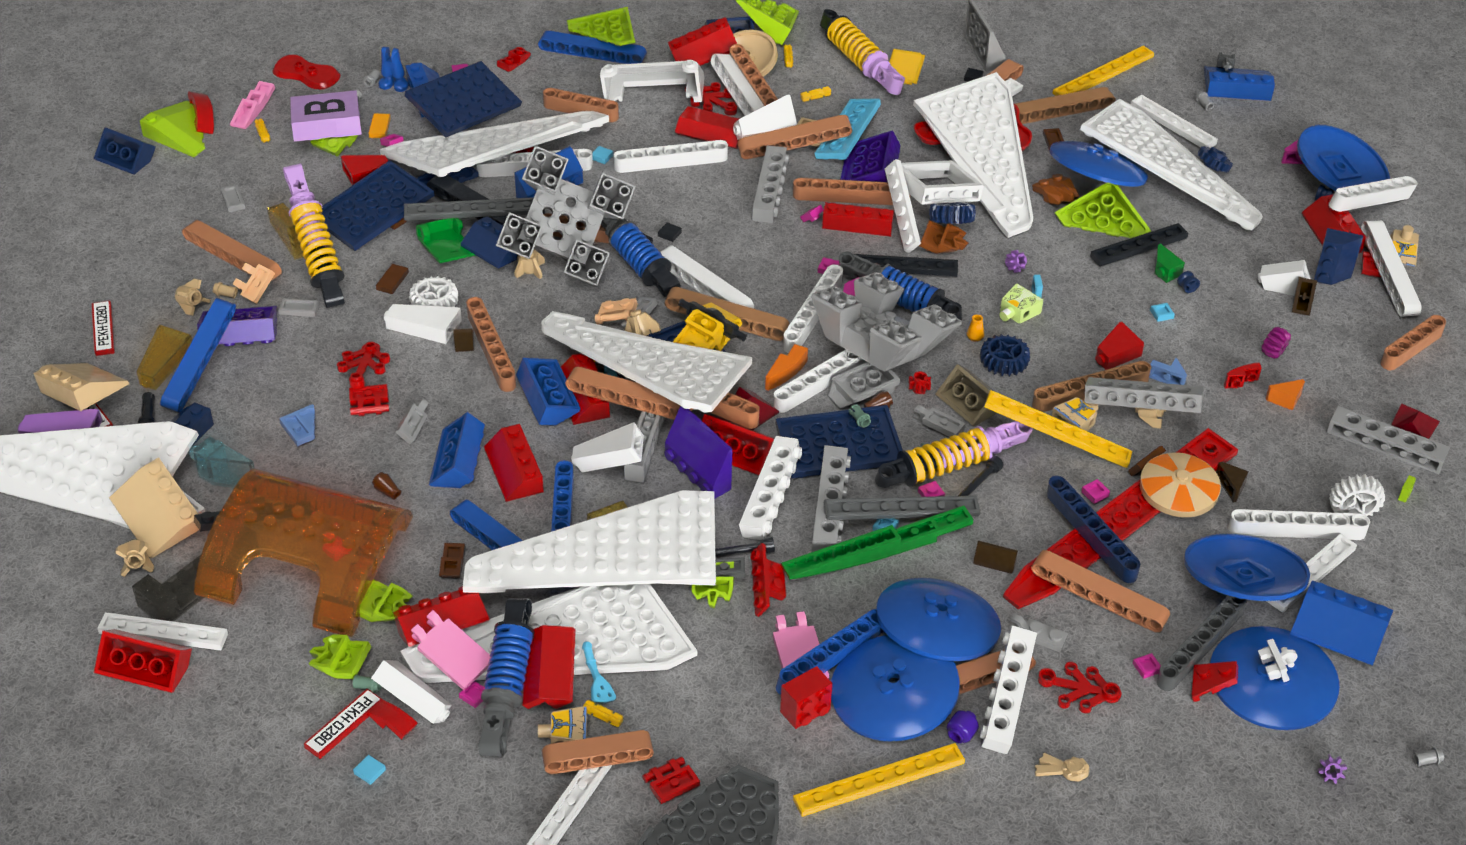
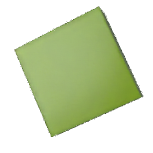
[1398,475,1416,503]

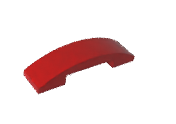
[188,91,214,134]

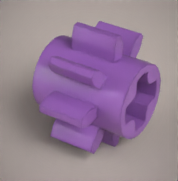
[1005,250,1027,273]
[1318,754,1347,784]

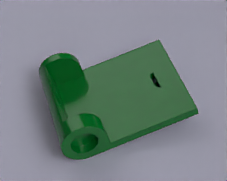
[416,218,476,264]

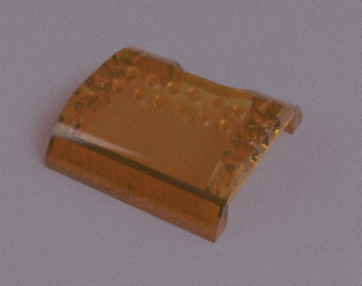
[194,469,413,637]

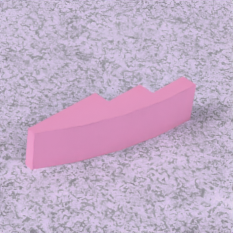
[230,81,275,129]

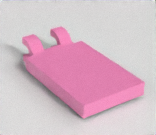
[411,610,490,690]
[773,611,829,679]

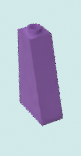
[18,409,103,434]

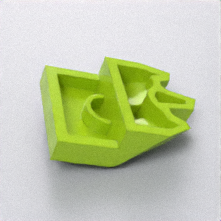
[310,135,358,157]
[692,562,734,608]
[351,578,413,622]
[308,634,371,679]

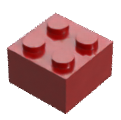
[780,666,832,729]

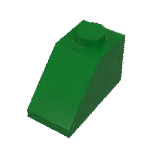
[1154,243,1185,283]

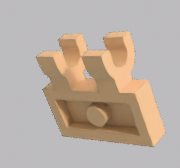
[233,263,275,304]

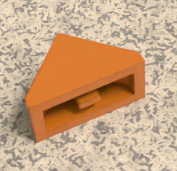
[1266,379,1305,410]

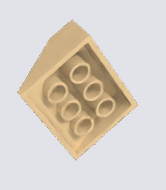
[34,363,129,411]
[109,457,199,559]

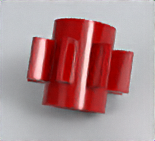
[908,371,931,394]

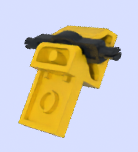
[673,299,747,351]

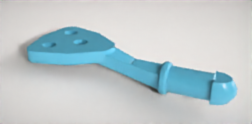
[582,641,616,703]

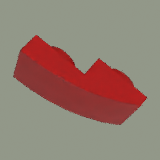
[497,47,531,72]
[1224,362,1262,389]
[367,700,418,740]

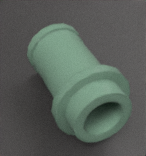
[849,404,871,428]
[353,675,382,693]

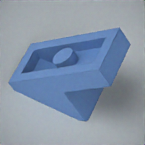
[1149,358,1187,385]

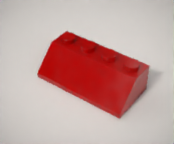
[668,17,737,66]
[1301,194,1366,253]
[822,202,895,237]
[561,353,610,425]
[702,414,775,475]
[484,424,544,502]
[393,586,489,647]
[94,629,192,693]

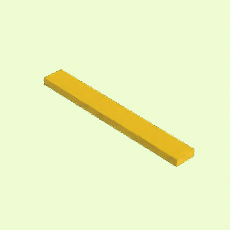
[1052,46,1154,96]
[984,390,1132,468]
[793,743,965,817]

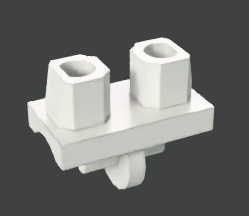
[1258,639,1297,682]

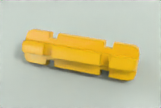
[784,44,793,68]
[800,86,831,102]
[254,118,270,143]
[583,700,623,727]

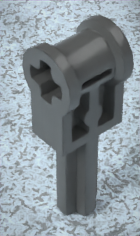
[1217,52,1235,71]

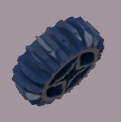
[929,202,976,224]
[980,334,1030,377]

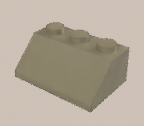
[936,364,997,426]

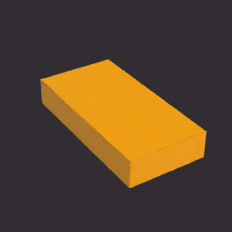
[369,113,391,138]

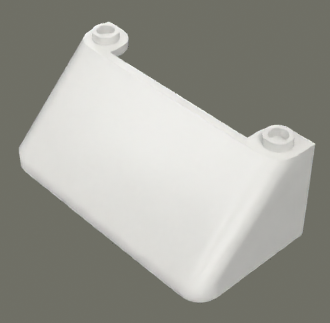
[600,60,704,102]

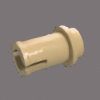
[213,282,238,299]

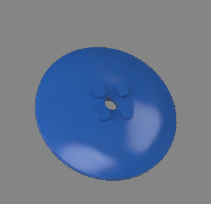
[1297,125,1390,191]
[1049,141,1148,187]
[1184,534,1310,601]
[876,578,1001,661]
[1210,626,1340,730]
[831,635,960,741]

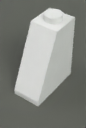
[1258,260,1310,296]

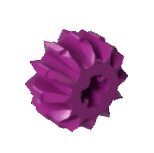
[1262,327,1291,359]

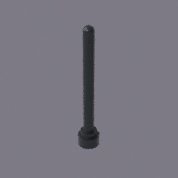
[958,455,1004,496]
[715,536,775,557]

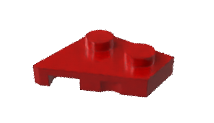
[1191,661,1238,702]

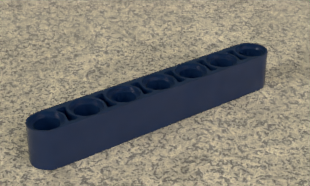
[1047,476,1141,583]

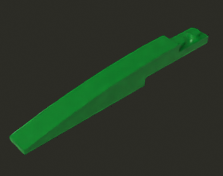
[781,506,974,580]

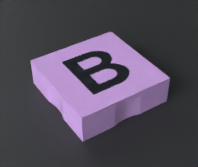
[290,90,362,142]

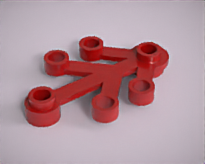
[685,82,737,116]
[337,342,390,389]
[1038,662,1122,713]

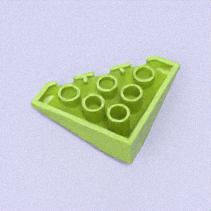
[735,0,799,45]
[567,7,636,46]
[140,101,205,157]
[1055,183,1151,238]

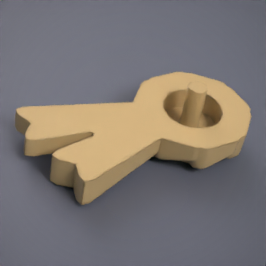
[1035,753,1090,782]

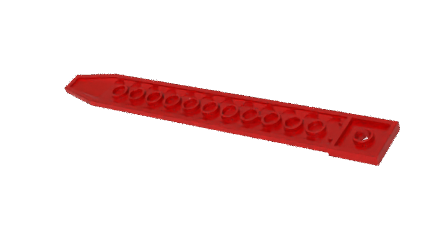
[1003,428,1238,609]

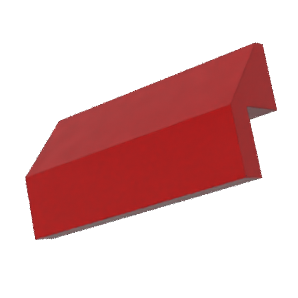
[675,106,740,149]
[522,625,576,709]

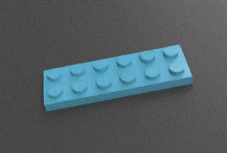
[814,99,881,160]

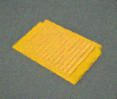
[889,49,925,85]

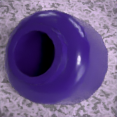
[946,710,979,743]

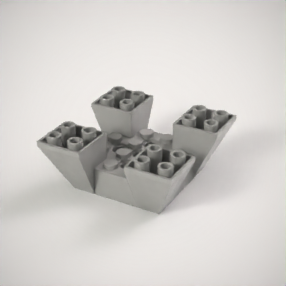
[496,145,636,286]
[811,272,962,371]

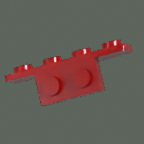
[750,543,786,617]

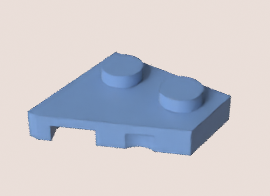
[279,404,315,447]

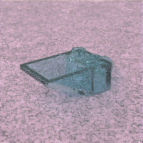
[189,436,259,490]

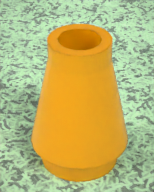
[966,314,985,341]

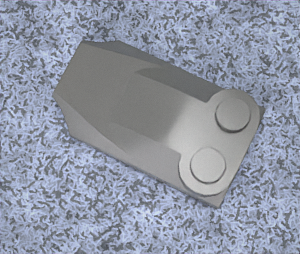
[828,362,900,409]

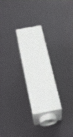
[733,95,797,140]
[384,304,462,344]
[571,422,644,472]
[371,660,452,724]

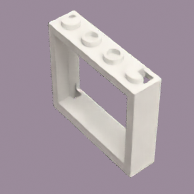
[901,160,984,204]

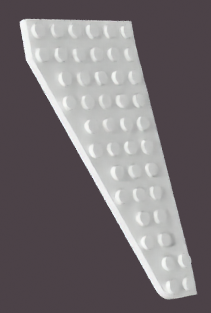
[913,72,1033,238]
[1080,99,1263,231]
[380,111,609,177]
[541,311,752,412]
[0,421,199,529]
[463,490,716,593]
[400,584,697,683]

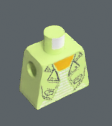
[999,284,1043,323]

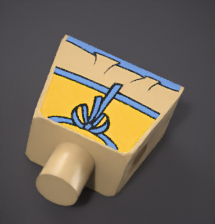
[1390,225,1419,266]
[1052,397,1098,431]
[538,706,587,744]

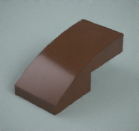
[439,543,466,578]

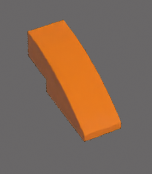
[765,344,808,391]

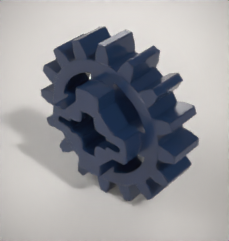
[1198,146,1233,173]

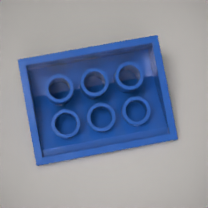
[1204,66,1275,101]
[1290,580,1394,666]

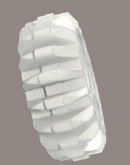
[409,276,458,307]
[1329,474,1385,516]

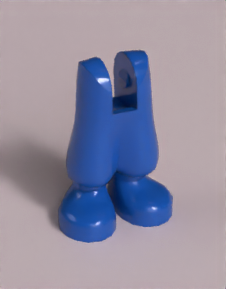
[378,47,409,92]

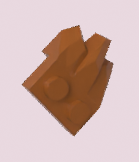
[1032,174,1079,205]
[919,220,969,253]

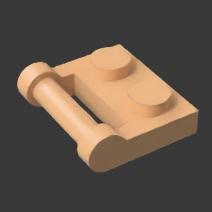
[595,298,638,325]

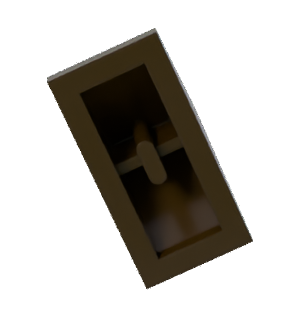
[1292,277,1317,316]
[453,329,474,352]
[1216,462,1249,503]

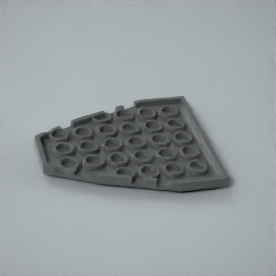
[637,764,779,845]

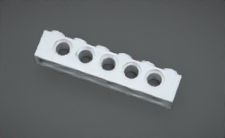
[739,436,802,540]
[980,625,1037,754]

